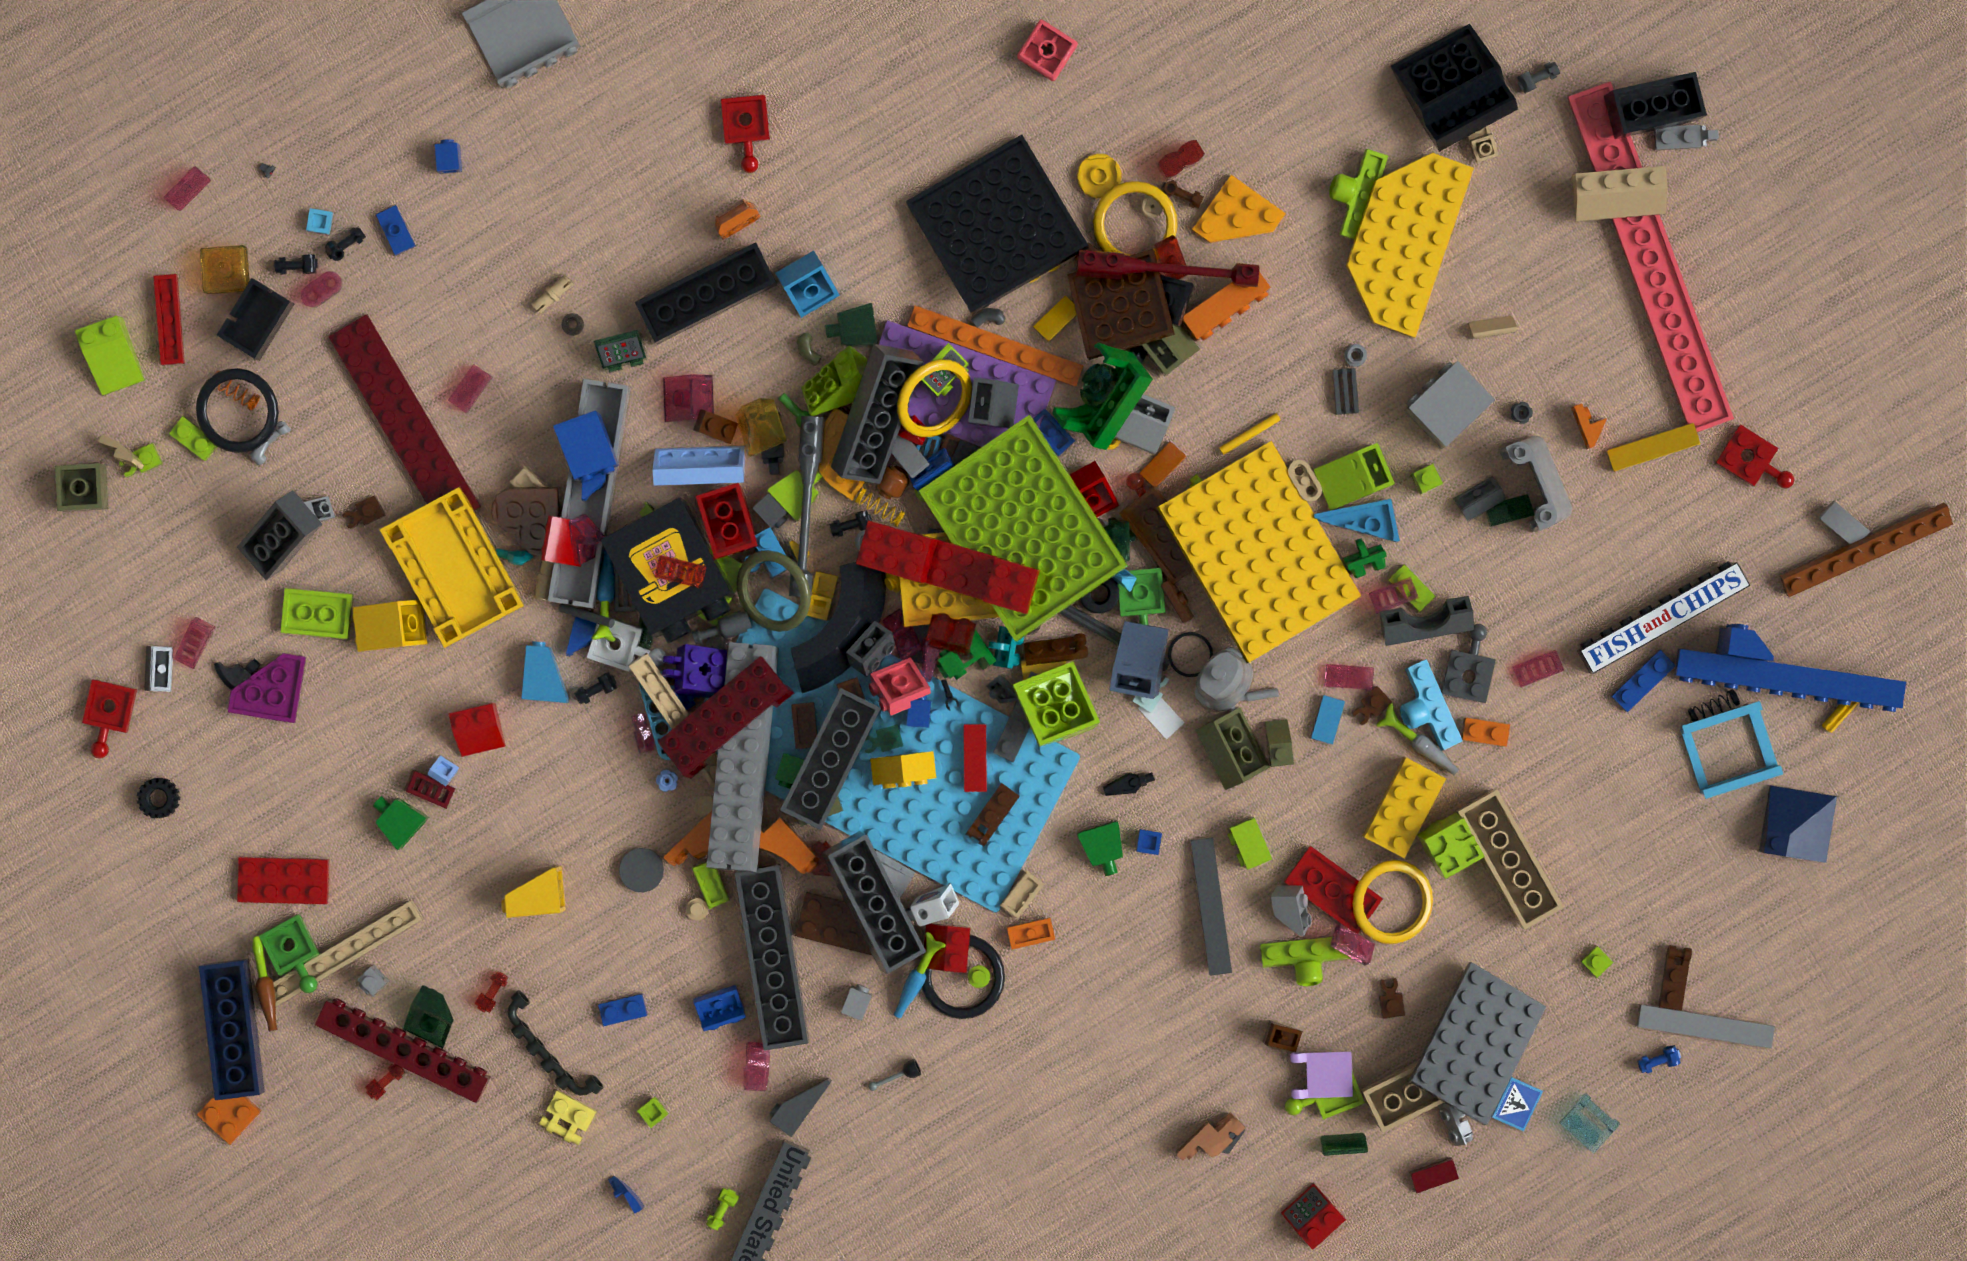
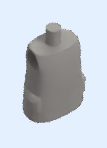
[1195,647,1253,711]

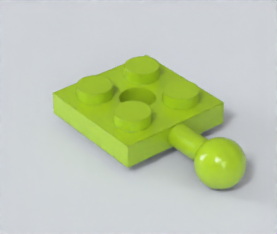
[1285,1072,1365,1120]

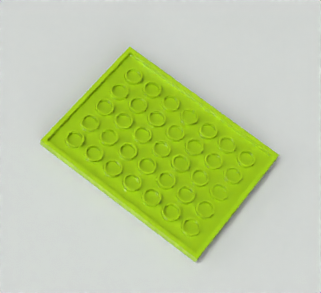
[919,415,1128,641]

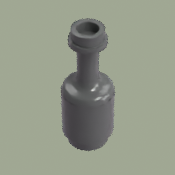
[692,611,752,644]

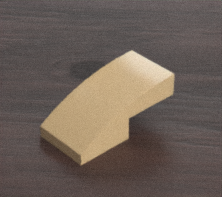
[98,435,144,469]

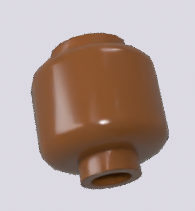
[876,465,909,499]

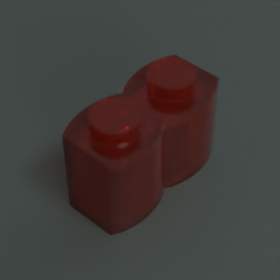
[1157,140,1205,180]
[925,613,976,655]

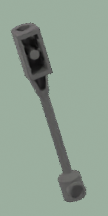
[789,416,825,597]

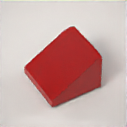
[898,415,926,446]

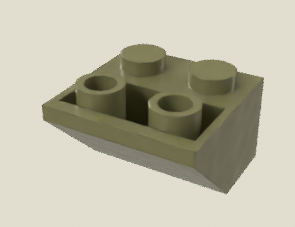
[1140,325,1200,377]

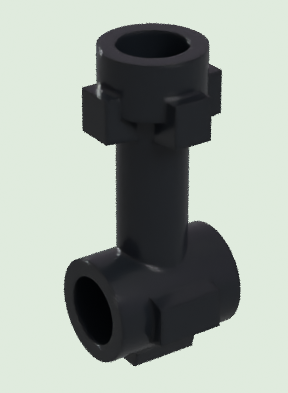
[325,226,366,261]
[274,254,318,275]
[829,510,872,537]
[574,672,617,705]

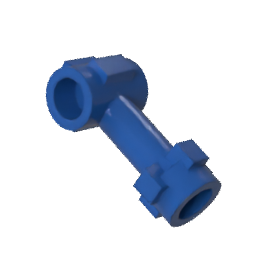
[1637,1045,1681,1074]

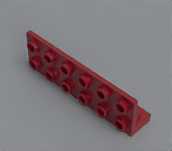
[658,656,794,779]

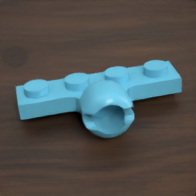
[1400,659,1463,751]

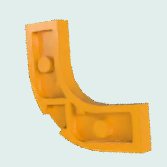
[818,408,865,501]

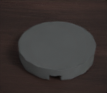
[619,848,664,893]

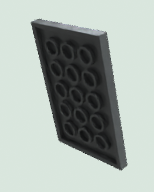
[1409,962,1546,1125]

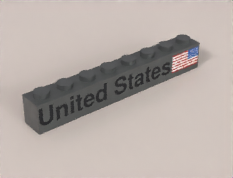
[731,1139,811,1261]

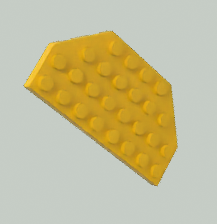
[1345,153,1474,338]

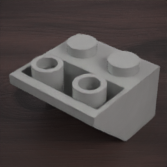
[1115,394,1176,455]

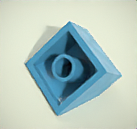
[775,251,840,318]

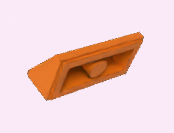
[1139,441,1187,487]

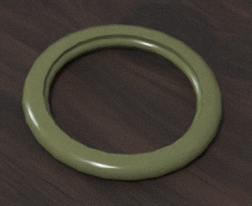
[737,550,811,632]

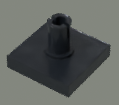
[1160,274,1194,327]

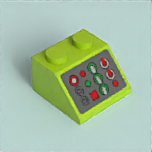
[921,343,969,397]

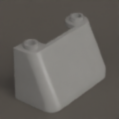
[1499,436,1572,532]

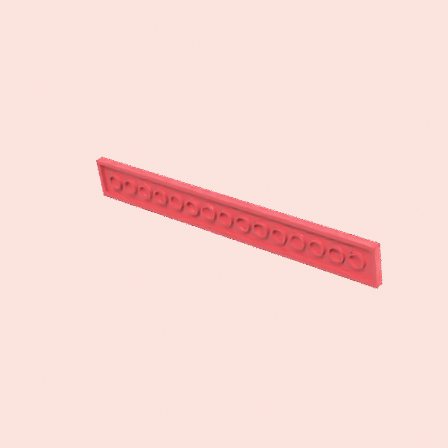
[1567,81,1734,432]

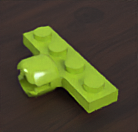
[1329,149,1388,240]
[1260,935,1352,986]

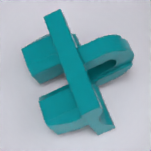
[988,626,1024,669]

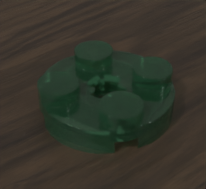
[1080,363,1119,409]

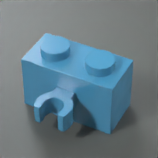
[744,527,787,579]

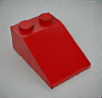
[696,483,758,560]

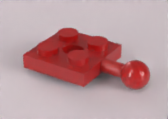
[721,95,770,173]
[1715,424,1795,489]
[82,679,137,759]

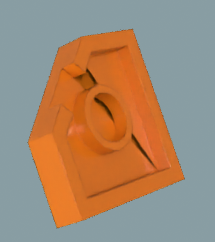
[197,1097,261,1145]

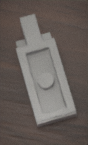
[1654,125,1719,150]

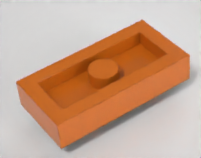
[1462,718,1510,747]
[1007,917,1056,950]

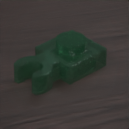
[865,724,904,753]

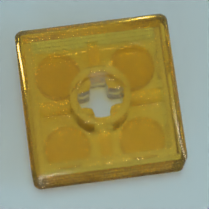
[200,245,250,294]

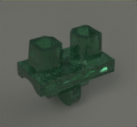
[1103,517,1136,562]

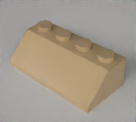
[1572,166,1668,222]

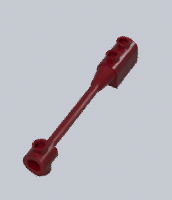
[1076,249,1259,288]

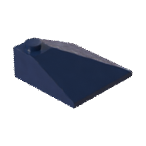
[1759,785,1837,863]

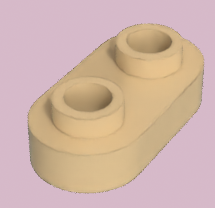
[1288,460,1322,502]

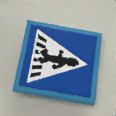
[1492,1077,1543,1131]

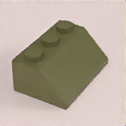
[1196,707,1270,790]

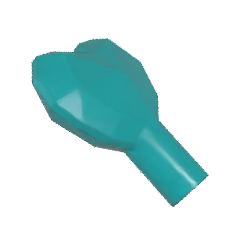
[496,548,533,565]

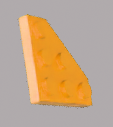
[1192,175,1286,243]

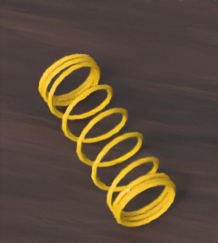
[855,488,905,527]

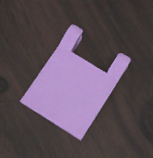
[1290,1051,1353,1099]

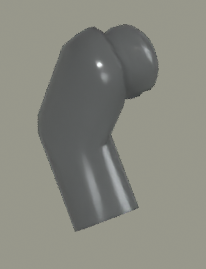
[971,308,1006,328]

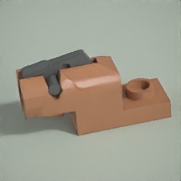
[1176,1112,1245,1161]

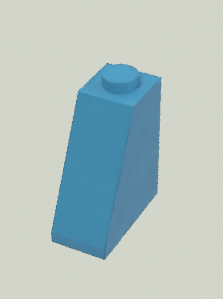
[522,641,569,703]

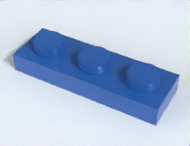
[1611,650,1676,712]

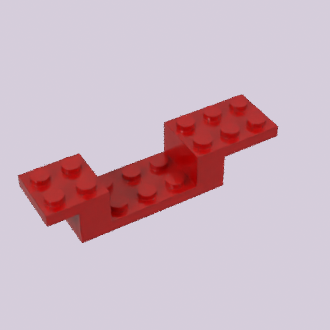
[856,520,1040,614]

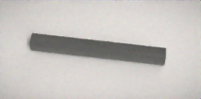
[558,603,615,628]

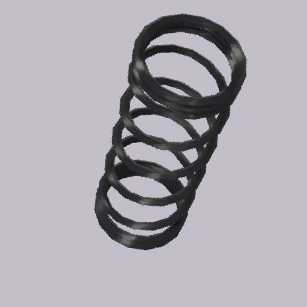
[1688,689,1740,722]

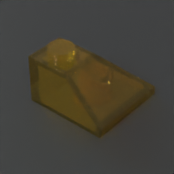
[735,398,787,457]

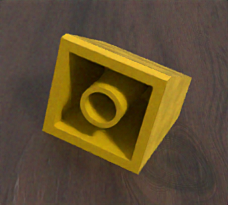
[352,600,427,652]
[501,866,566,918]

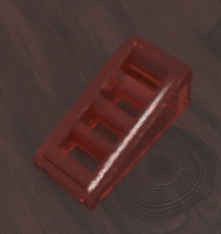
[654,555,706,588]

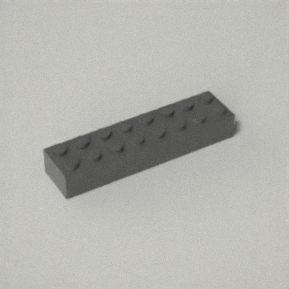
[735,864,810,1051]

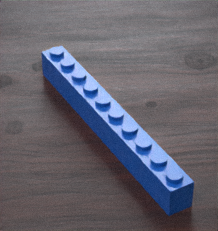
[1674,649,1906,712]

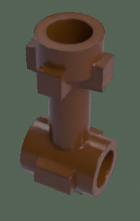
[1162,180,1204,209]

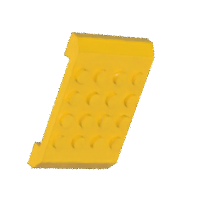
[379,487,524,648]

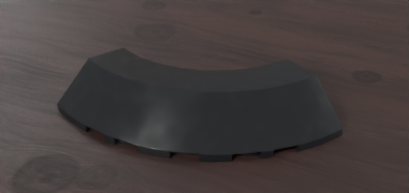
[791,562,886,694]

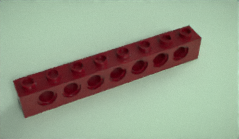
[315,998,491,1103]

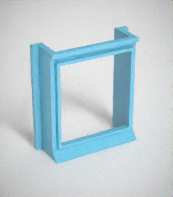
[1680,701,1783,799]

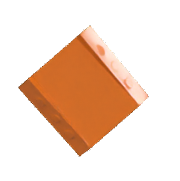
[715,199,761,240]

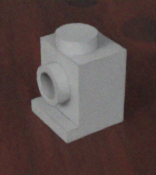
[357,965,390,997]

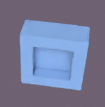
[427,755,459,786]

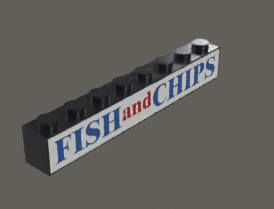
[1577,561,1750,674]

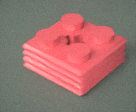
[1017,19,1078,81]

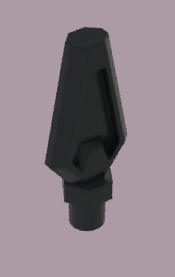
[1103,772,1155,796]

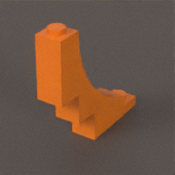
[664,811,820,874]

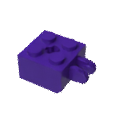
[662,644,727,698]

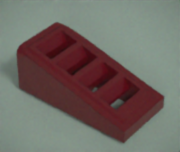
[404,770,456,809]

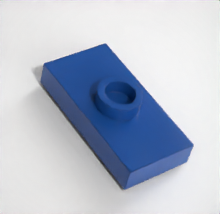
[376,205,416,256]

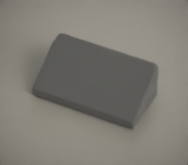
[1453,476,1506,521]
[144,646,173,692]

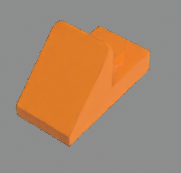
[1571,403,1607,449]

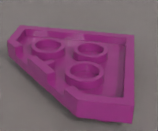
[228,653,306,723]

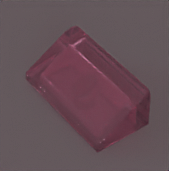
[164,166,211,211]

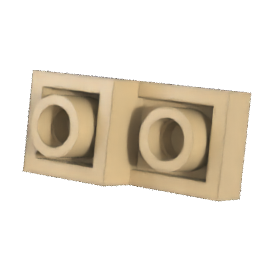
[1468,125,1499,163]

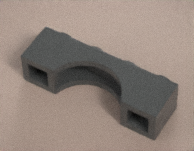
[1380,596,1474,646]

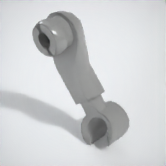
[250,421,291,465]

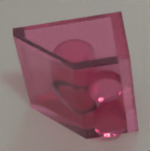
[663,374,714,422]

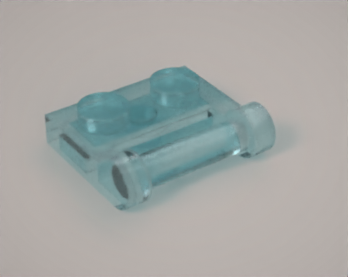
[1559,1093,1620,1154]

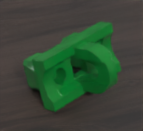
[1343,538,1387,578]

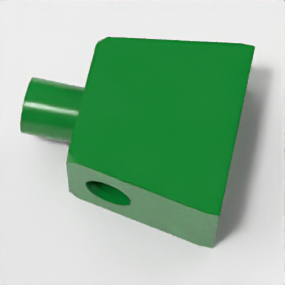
[373,796,430,850]
[1077,821,1123,876]

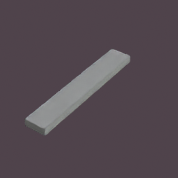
[1637,1004,1775,1049]

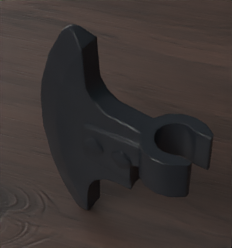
[214,658,261,690]

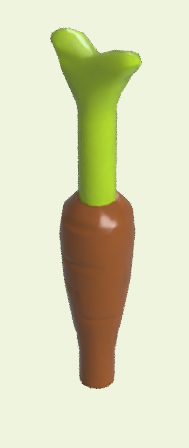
[252,936,278,1032]

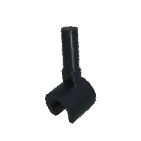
[941,679,959,711]

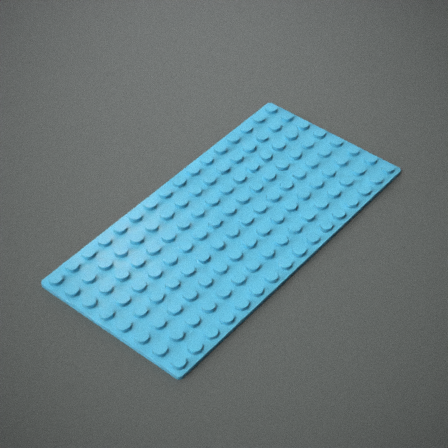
[704,589,1080,912]

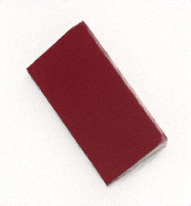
[1409,1157,1459,1193]

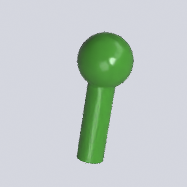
[778,393,811,428]

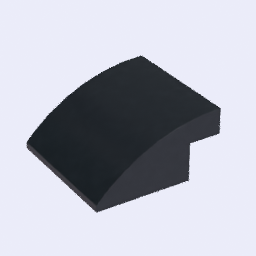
[1391,24,1518,152]

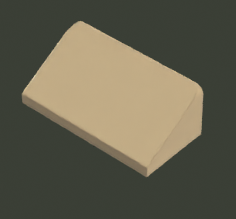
[1468,316,1518,339]

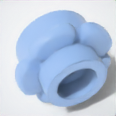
[656,770,678,792]

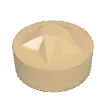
[1141,196,1163,218]

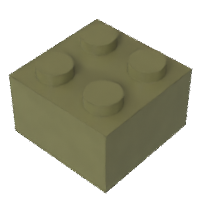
[55,463,108,512]

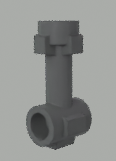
[1517,62,1560,94]

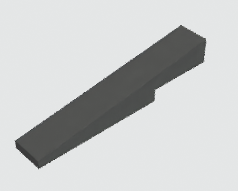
[1191,837,1232,976]

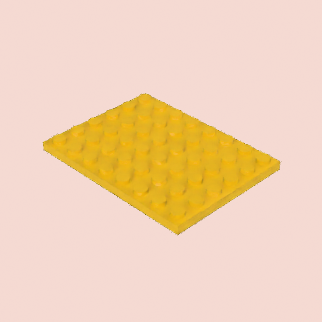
[1157,441,1361,663]

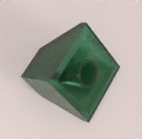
[403,985,454,1049]

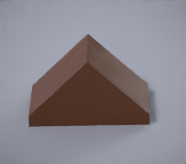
[1263,1020,1303,1052]

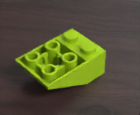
[801,345,868,416]
[1313,442,1395,511]

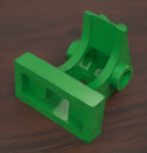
[936,624,996,680]

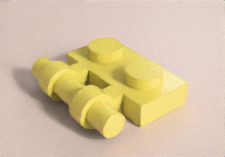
[539,1090,597,1145]

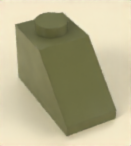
[1265,719,1294,767]

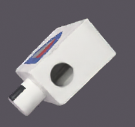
[905,883,959,926]

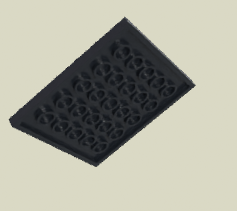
[906,135,1089,315]

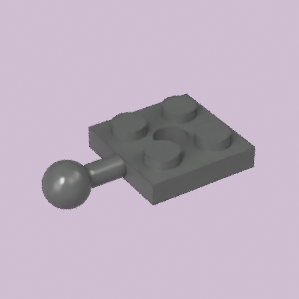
[1441,624,1496,703]

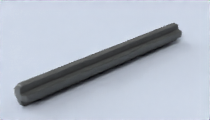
[1060,605,1170,671]

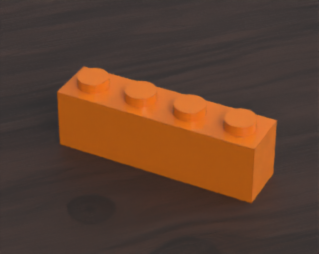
[1182,271,1271,341]

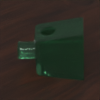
[825,303,878,347]

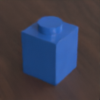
[435,139,462,174]
[907,696,932,728]

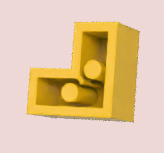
[870,751,936,789]

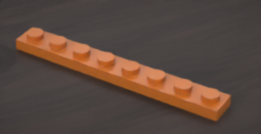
[907,305,1084,387]

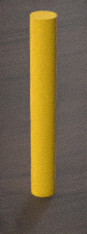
[1219,413,1281,455]

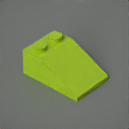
[75,315,145,396]

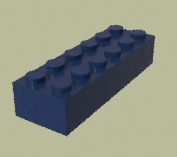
[199,959,265,1100]

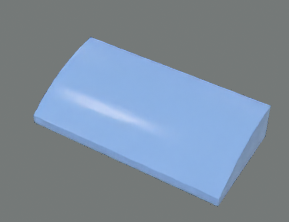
[652,446,745,486]

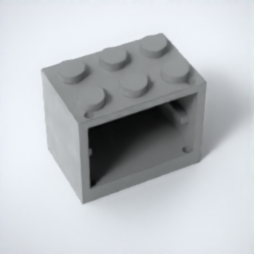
[1404,361,1495,449]

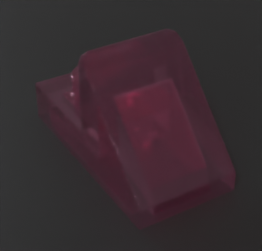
[568,514,605,565]

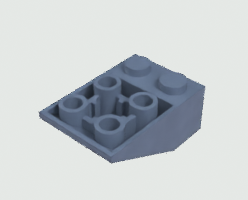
[1109,621,1169,699]

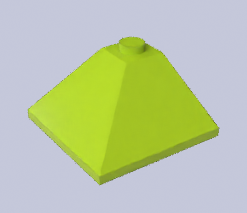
[1012,661,1100,747]

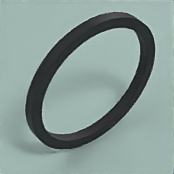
[1168,632,1213,677]

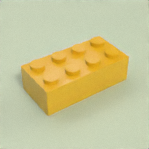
[1362,757,1446,858]

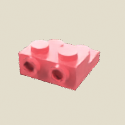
[869,657,931,716]

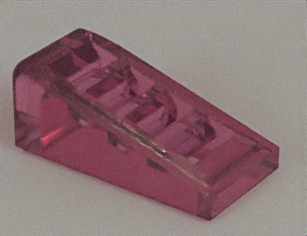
[1369,577,1419,614]
[174,617,216,669]
[921,637,944,682]
[1512,650,1564,687]

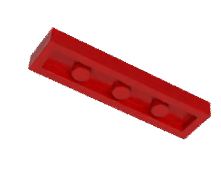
[153,274,185,366]

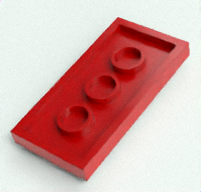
[1284,846,1383,935]
[237,857,330,905]

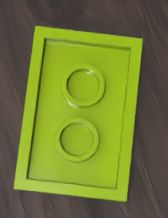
[281,588,353,639]

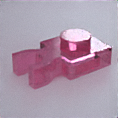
[631,713,655,753]

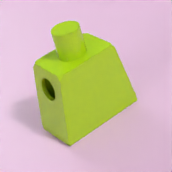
[767,470,822,522]

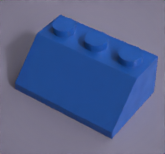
[1716,624,1774,661]

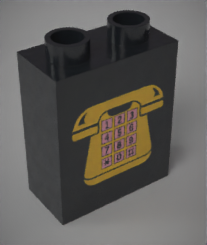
[601,497,735,643]

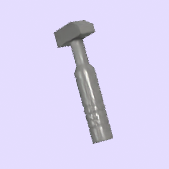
[1230,688,1279,711]

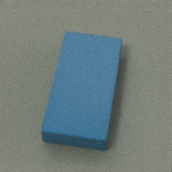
[1311,695,1345,744]

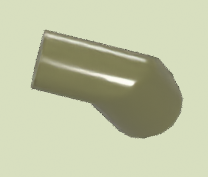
[797,333,822,366]

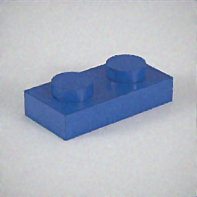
[1033,408,1075,456]
[598,993,648,1027]

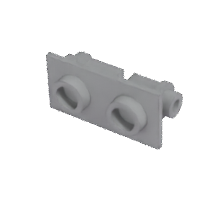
[1438,1103,1473,1146]

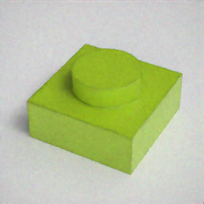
[1581,946,1613,978]
[637,1096,669,1128]

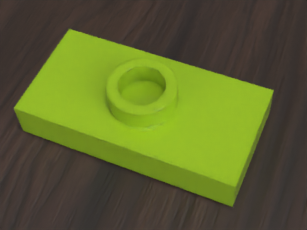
[692,861,730,909]

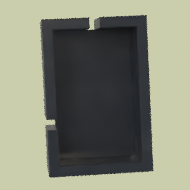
[217,278,295,361]

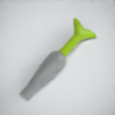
[1376,703,1459,776]

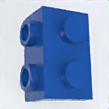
[693,985,746,1031]

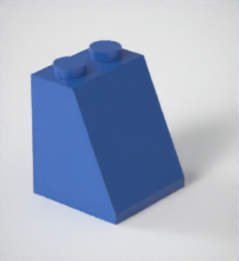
[553,410,619,483]

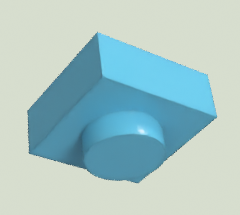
[306,208,333,235]

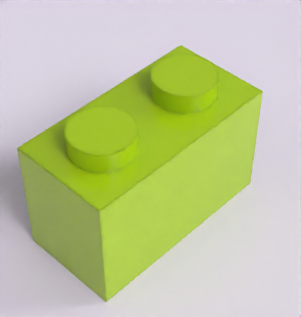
[1227,817,1272,870]

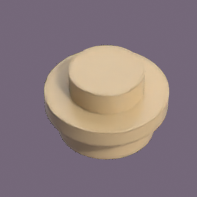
[686,898,709,921]

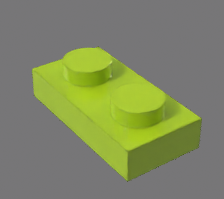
[169,416,217,461]
[1388,564,1436,612]

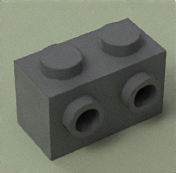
[846,621,895,677]

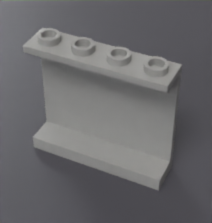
[462,0,581,88]

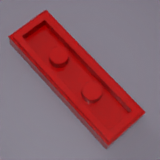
[964,724,987,792]

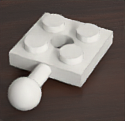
[587,617,666,672]

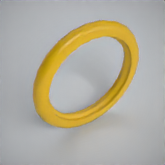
[1093,181,1178,260]
[897,360,972,437]
[1353,860,1433,944]

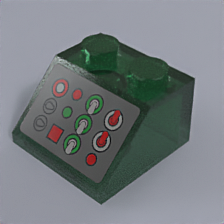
[594,330,648,373]

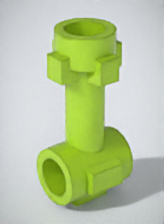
[706,1187,739,1231]

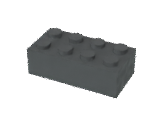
[237,490,322,581]

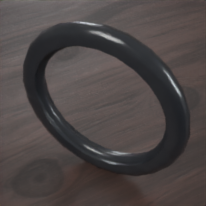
[196,368,279,453]
[922,935,1005,1019]

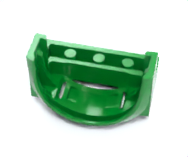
[1052,342,1153,450]

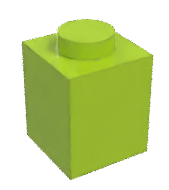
[1410,464,1443,495]

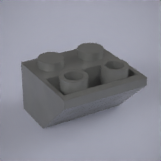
[968,377,1019,429]

